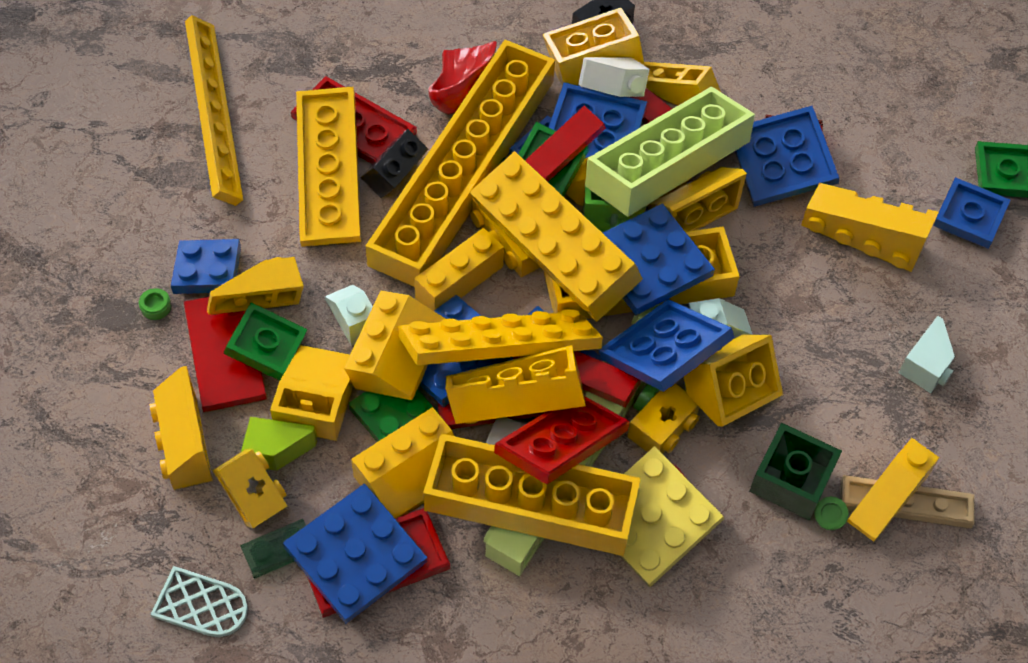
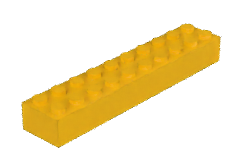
[365,39,555,287]

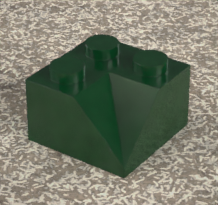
[749,422,842,520]

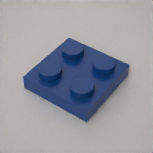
[933,177,1010,249]
[171,239,241,294]

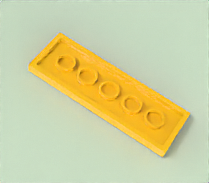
[296,86,361,247]
[399,309,603,366]

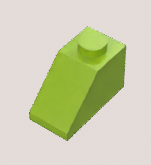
[241,417,317,471]

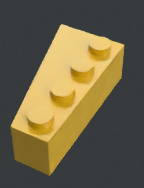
[801,183,939,272]
[445,345,585,424]

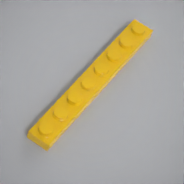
[185,15,243,206]

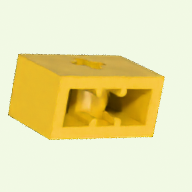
[627,384,700,454]
[212,449,287,528]

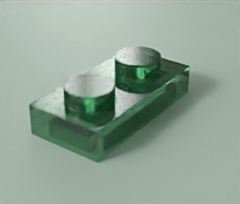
[240,518,306,579]

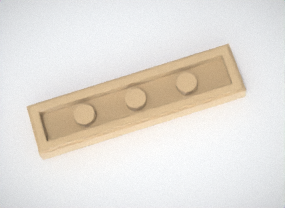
[840,475,974,528]

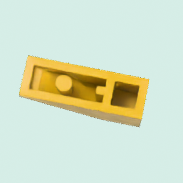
[643,62,721,106]
[207,257,304,315]
[847,438,940,542]

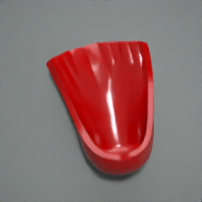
[428,41,497,115]

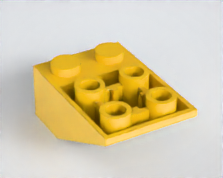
[270,345,353,441]

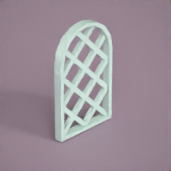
[150,566,248,637]

